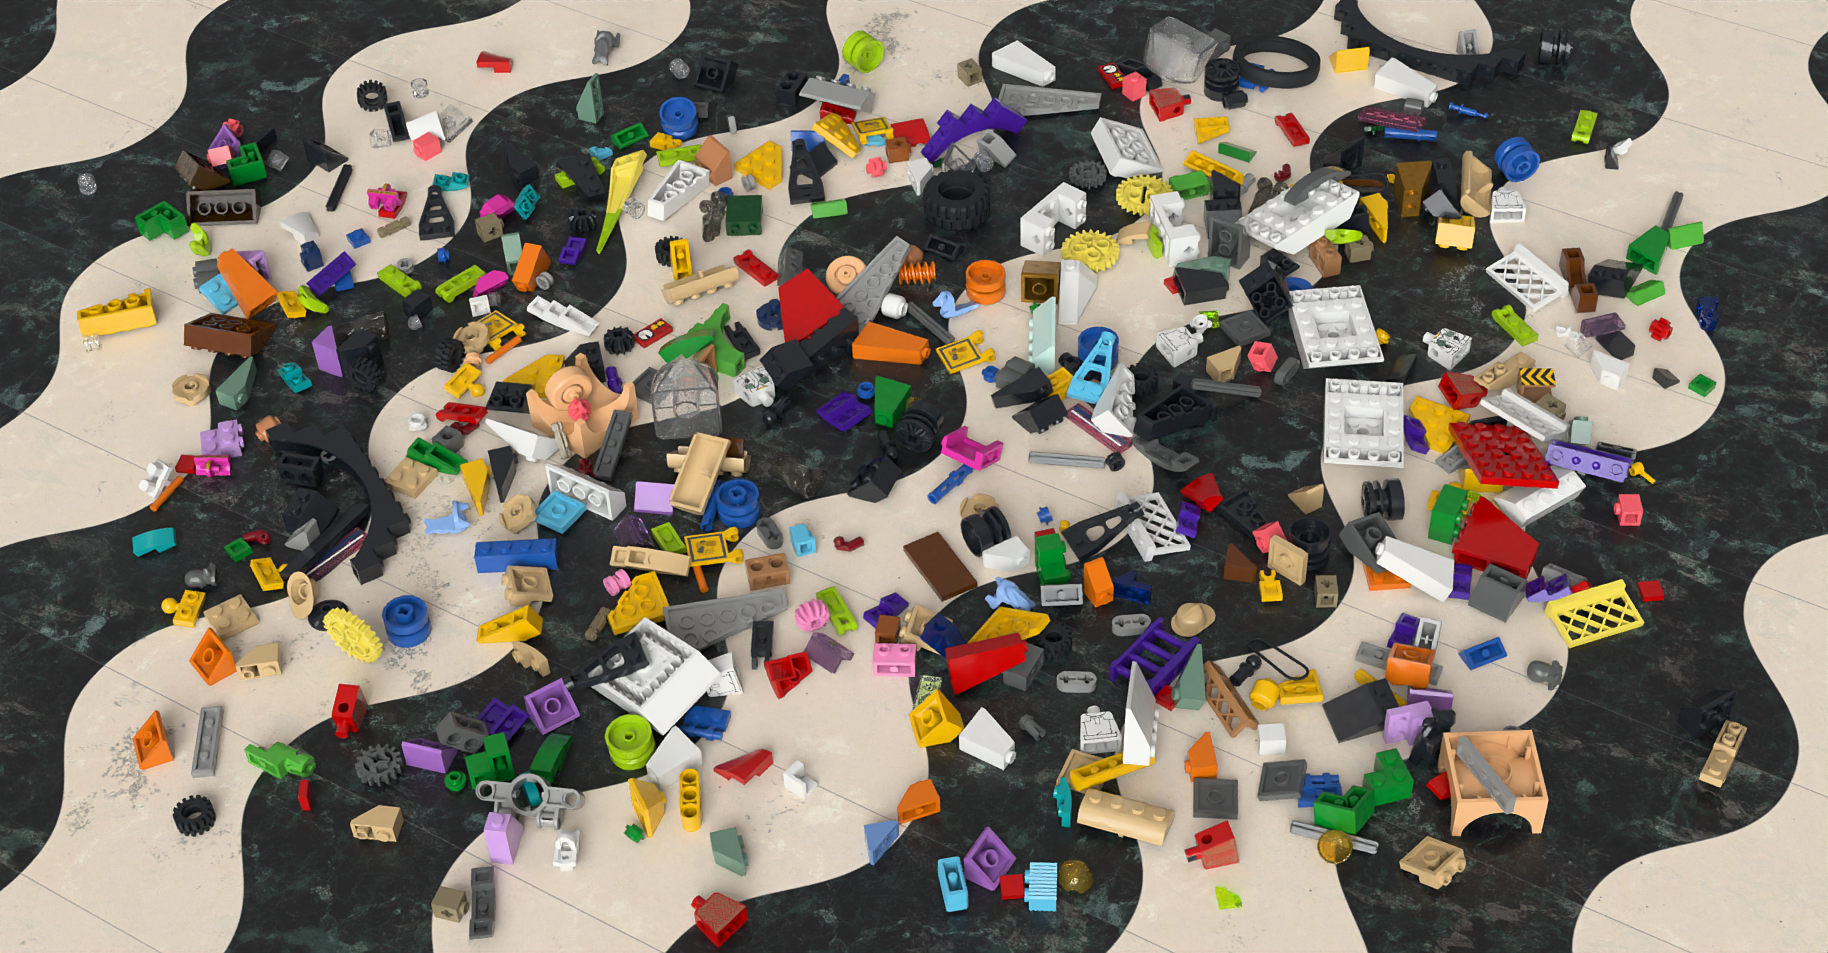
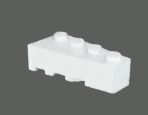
[648,160,710,221]

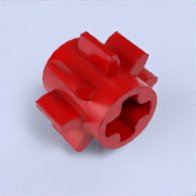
[1649,317,1673,342]

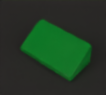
[610,122,649,150]
[1218,142,1257,163]

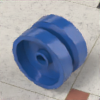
[659,97,699,140]
[1494,137,1540,182]
[1078,327,1119,370]
[716,478,761,529]
[382,595,432,648]

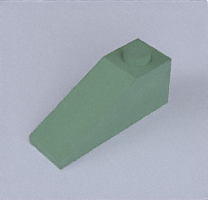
[576,73,604,123]
[1173,256,1231,281]
[215,356,257,410]
[1171,644,1206,710]

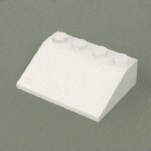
[1091,117,1163,178]
[1123,661,1159,766]

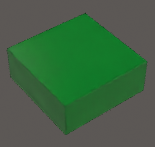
[1688,374,1717,397]
[224,537,253,562]

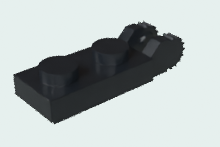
[724,321,760,360]
[751,621,774,670]

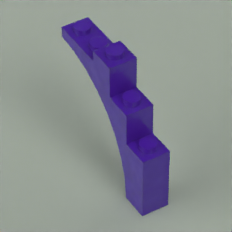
[921,98,1027,163]

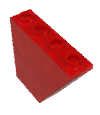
[778,268,844,343]
[1452,496,1539,580]

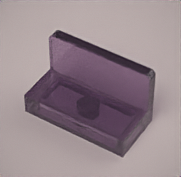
[1579,312,1626,339]
[613,514,654,549]
[804,632,855,674]

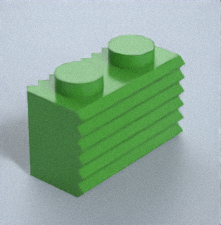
[1169,171,1209,200]

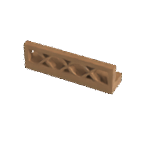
[1203,660,1260,738]

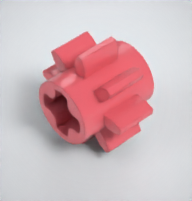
[222,118,243,137]
[865,157,887,177]
[568,398,592,421]

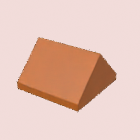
[189,627,237,685]
[132,710,174,770]

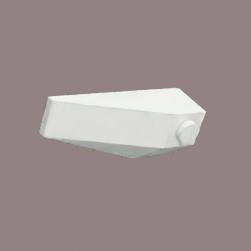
[1059,260,1097,325]
[1091,363,1136,437]
[485,418,558,462]

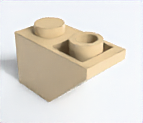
[1206,346,1241,382]
[235,643,282,680]
[350,805,404,842]

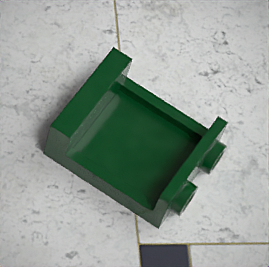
[725,195,763,236]

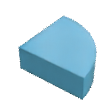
[864,134,885,147]
[589,146,613,161]

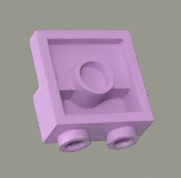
[200,419,245,458]
[1383,701,1433,746]

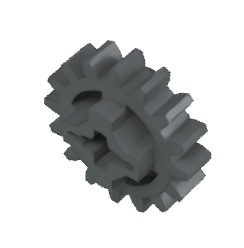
[1069,159,1107,189]
[355,744,403,786]

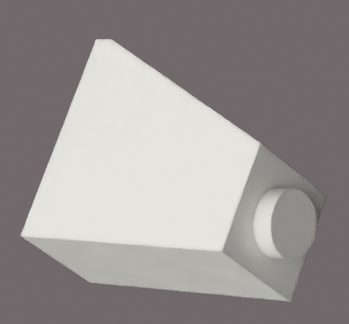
[959,707,1016,770]
[646,725,703,791]

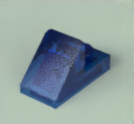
[1111,570,1152,605]

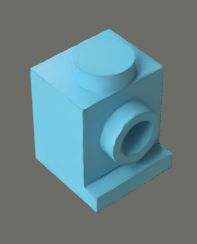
[789,524,816,557]

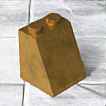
[1393,161,1432,217]
[1021,260,1061,304]

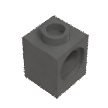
[432,425,464,453]

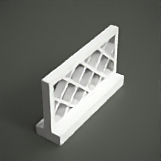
[1486,243,1569,312]
[1480,388,1571,442]
[1114,492,1191,562]

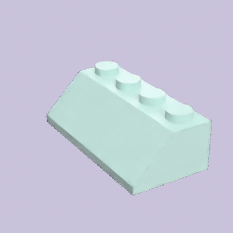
[1029,297,1056,374]

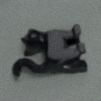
[1409,707,1456,766]

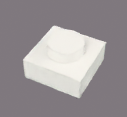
[1612,138,1633,156]
[469,295,491,317]

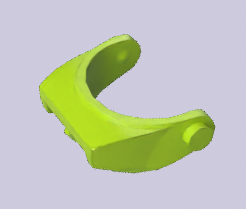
[189,223,211,256]
[1325,229,1363,244]
[298,285,329,313]

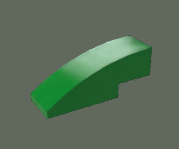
[658,329,717,364]
[406,437,468,475]
[530,733,573,783]

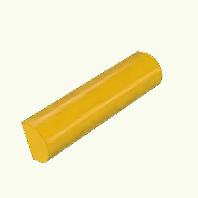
[1183,150,1244,186]
[1070,752,1155,791]

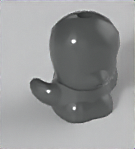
[185,562,219,589]
[1527,660,1563,691]

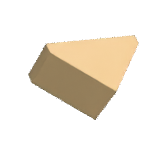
[1288,484,1324,514]

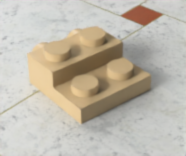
[501,566,553,606]
[898,604,953,655]
[1399,836,1466,889]

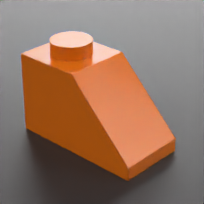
[1083,557,1114,608]
[1184,732,1218,782]
[897,779,940,825]

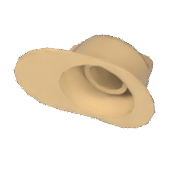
[287,571,319,619]
[1171,603,1216,637]

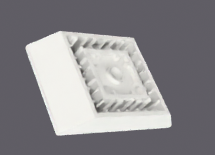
[1235,179,1360,254]
[1288,285,1384,369]
[1322,378,1404,468]
[588,617,721,735]

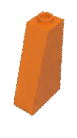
[217,248,277,319]
[852,322,930,365]

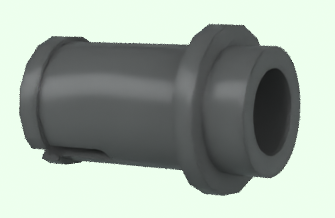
[1019,714,1046,741]

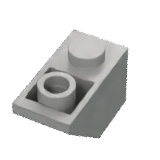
[976,129,1016,168]

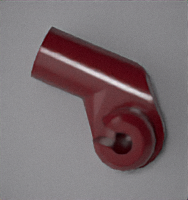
[1274,164,1291,183]
[450,422,480,435]
[577,458,594,478]
[243,529,271,544]
[833,536,864,552]

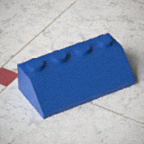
[474,538,560,573]

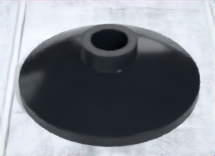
[308,600,349,631]

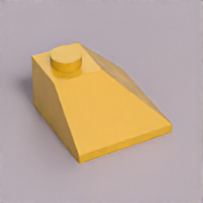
[908,689,965,748]
[628,778,666,838]

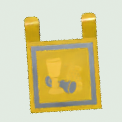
[851,117,894,145]
[477,310,526,351]
[936,330,996,374]
[684,527,744,567]

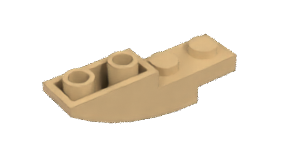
[1474,352,1536,390]
[610,546,692,577]
[1699,720,1747,788]

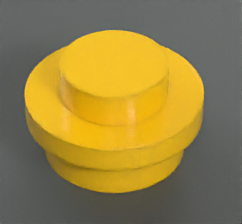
[1375,328,1390,345]

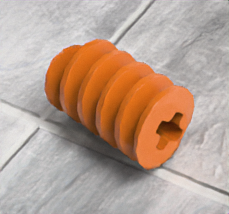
[899,261,935,285]

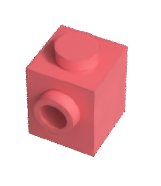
[1122,72,1147,102]
[413,132,442,161]
[207,145,234,167]
[1248,341,1278,372]
[1614,494,1643,526]
[1252,521,1287,553]

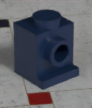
[300,240,324,272]

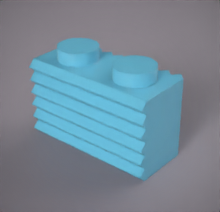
[938,856,968,912]
[1024,862,1057,912]

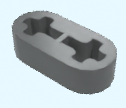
[1274,357,1300,386]
[756,517,783,550]

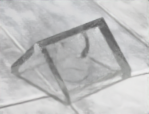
[941,142,976,173]

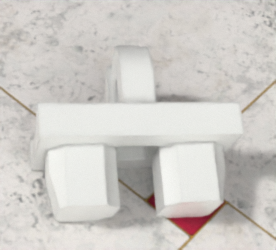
[138,459,173,499]
[553,830,581,871]

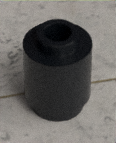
[1222,90,1248,110]

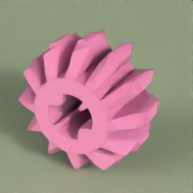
[795,599,830,633]

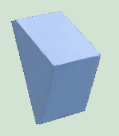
[864,820,899,865]

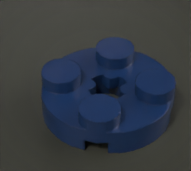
[756,299,783,331]

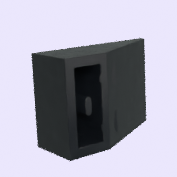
[1239,260,1294,325]

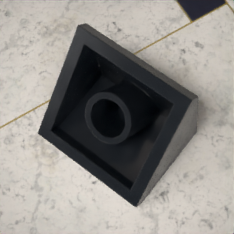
[303,138,349,172]
[789,142,838,179]
[1210,170,1241,200]

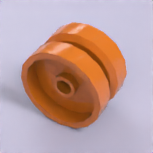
[966,260,1006,305]

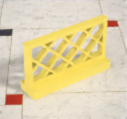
[1544,579,1645,648]

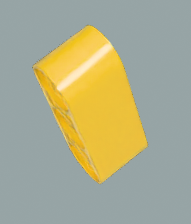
[679,768,702,832]

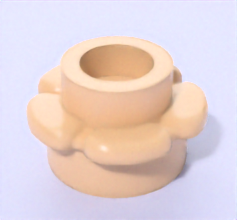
[464,352,482,368]

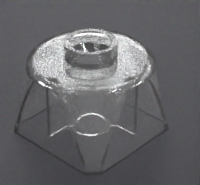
[1143,17,1218,84]
[650,359,723,440]

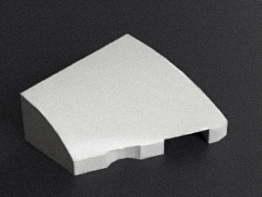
[406,111,446,141]
[280,212,319,244]

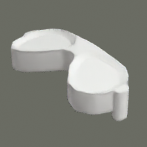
[1555,325,1581,342]

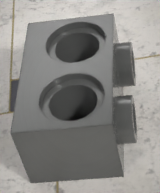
[777,247,803,286]
[435,711,489,754]

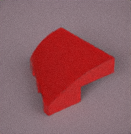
[476,51,513,73]
[890,118,930,147]
[1180,473,1223,513]
[764,651,813,699]
[713,749,773,785]

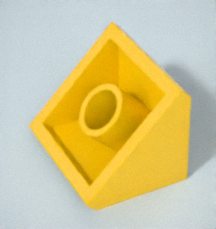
[1329,47,1370,73]
[1459,469,1503,493]

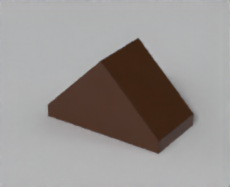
[1224,543,1257,583]

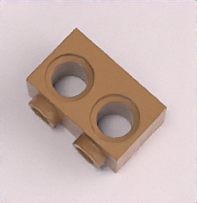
[1309,236,1342,278]
[745,553,790,591]

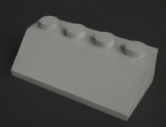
[799,76,876,113]

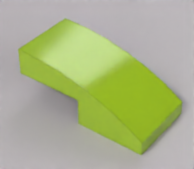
[1146,223,1163,259]

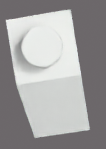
[907,158,934,196]
[1590,350,1630,390]
[982,535,1030,572]

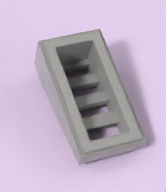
[1435,444,1468,474]

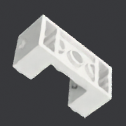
[1021,182,1087,256]
[1149,191,1200,267]

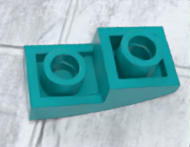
[432,172,470,191]
[514,184,540,219]
[277,362,312,393]
[132,527,177,557]
[1053,777,1072,827]

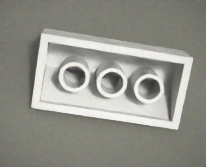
[545,463,627,521]
[1494,465,1586,528]

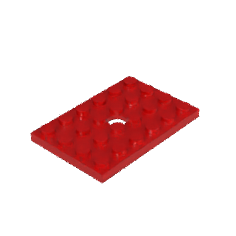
[1448,421,1559,489]

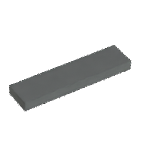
[593,409,633,481]

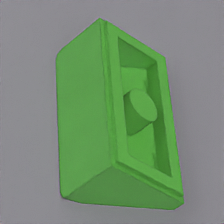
[810,199,848,219]
[1668,221,1704,250]
[1626,279,1665,306]

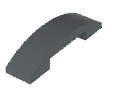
[1284,166,1351,206]
[1131,435,1199,472]
[469,866,496,940]

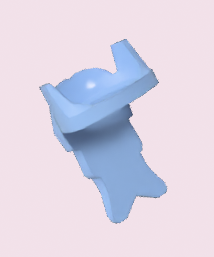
[933,290,980,318]
[424,500,470,534]
[985,576,1036,611]

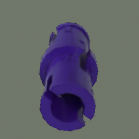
[605,366,623,394]

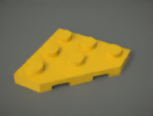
[812,113,861,158]
[733,140,782,190]
[503,354,565,398]
[1409,396,1471,454]
[608,571,669,635]
[967,607,1050,644]

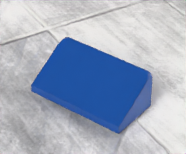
[791,130,826,151]
[1458,637,1508,670]

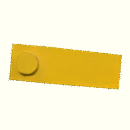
[1359,193,1388,243]
[670,238,692,281]
[460,458,492,516]
[477,605,543,644]

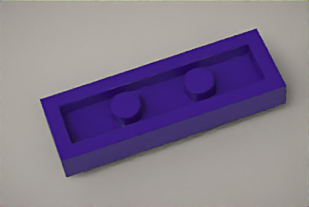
[306,251,357,297]

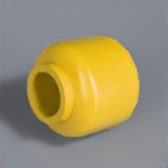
[1249,678,1280,711]

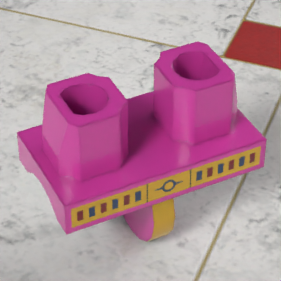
[367,183,402,211]
[194,455,232,477]

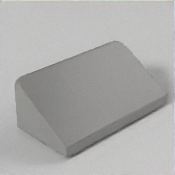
[1540,563,1588,587]

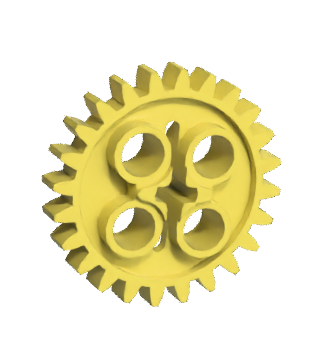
[1116,174,1173,216]
[1061,229,1120,273]
[323,607,383,663]

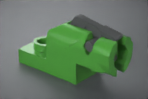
[244,742,316,779]

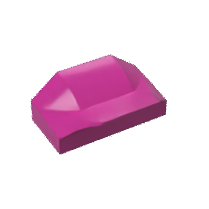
[480,194,515,219]
[473,270,509,297]

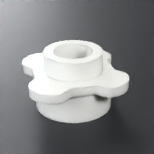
[1190,314,1212,334]
[408,413,428,431]

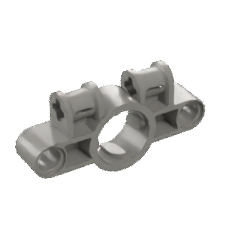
[476,774,585,830]

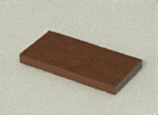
[903,532,977,602]

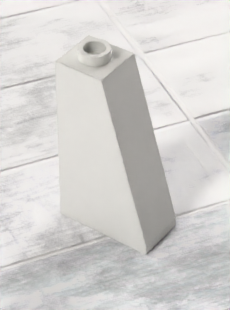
[992,40,1055,87]
[1374,58,1438,108]
[1375,536,1454,602]

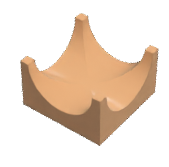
[526,353,639,458]
[1438,730,1549,836]

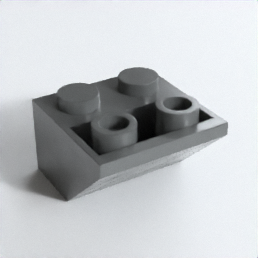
[1468,564,1528,623]

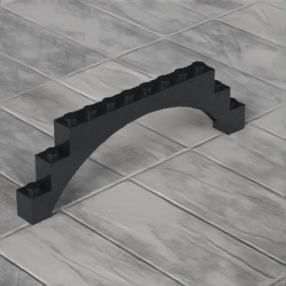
[1334,0,1526,87]
[265,422,411,585]

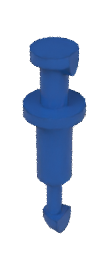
[1448,102,1489,119]

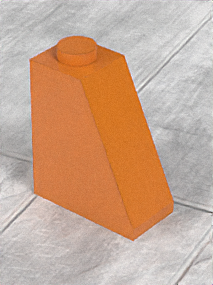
[512,243,552,292]

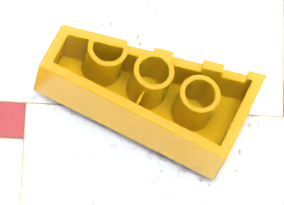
[77,288,157,338]

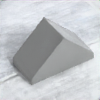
[1456,29,1479,55]
[284,518,320,551]
[1414,617,1442,650]

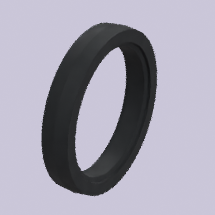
[1232,36,1321,89]

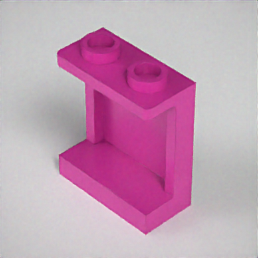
[941,426,1004,471]

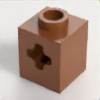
[885,137,911,163]
[875,615,901,644]

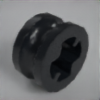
[1106,452,1125,471]

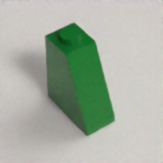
[1626,225,1670,275]
[875,376,912,428]

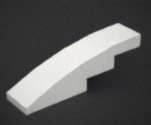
[527,296,600,336]

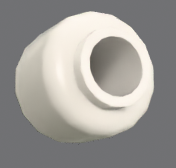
[880,293,908,319]

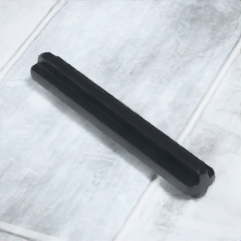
[325,164,353,212]

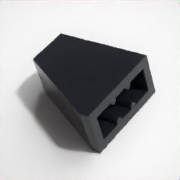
[1173,267,1229,305]

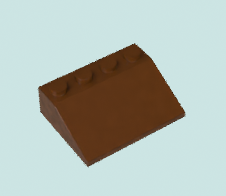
[184,313,277,358]

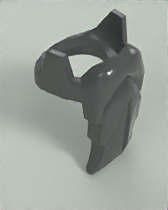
[592,30,620,66]

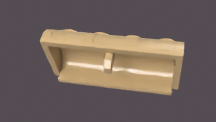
[1460,151,1493,218]
[661,265,739,306]
[669,432,731,515]
[667,446,751,476]
[1077,788,1175,846]

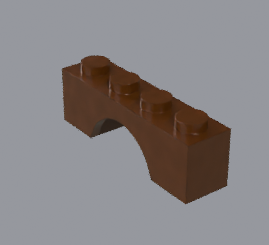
[1559,247,1599,313]

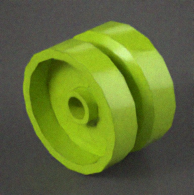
[842,30,884,73]
[605,714,657,770]

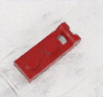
[1275,113,1310,147]
[733,249,778,287]
[436,402,488,424]

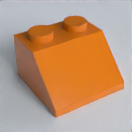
[1385,643,1436,689]

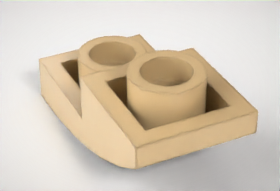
[1116,221,1152,245]
[512,641,550,677]

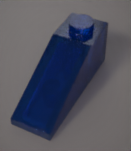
[920,612,968,658]

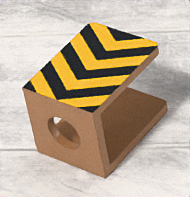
[1516,368,1556,403]

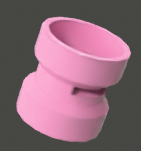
[603,569,631,596]

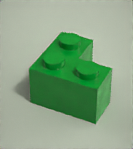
[226,142,267,186]
[135,201,189,241]
[1428,484,1470,545]
[1035,533,1071,584]
[465,732,515,790]
[1362,748,1414,806]
[1313,785,1374,835]

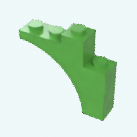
[688,303,746,377]

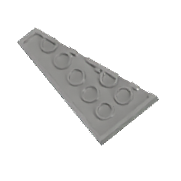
[998,84,1102,116]
[836,236,911,334]
[663,588,788,651]

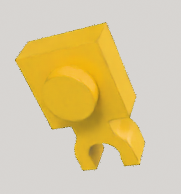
[649,132,682,150]
[1259,570,1283,602]

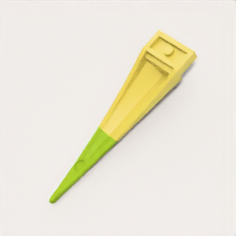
[596,150,647,255]

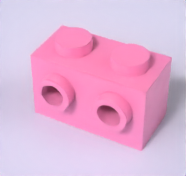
[873,643,916,677]

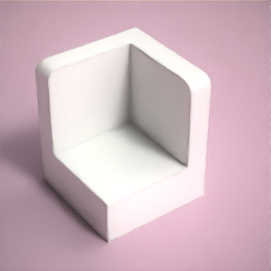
[1258,723,1287,755]
[783,760,818,799]

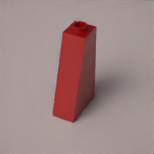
[945,632,1028,695]

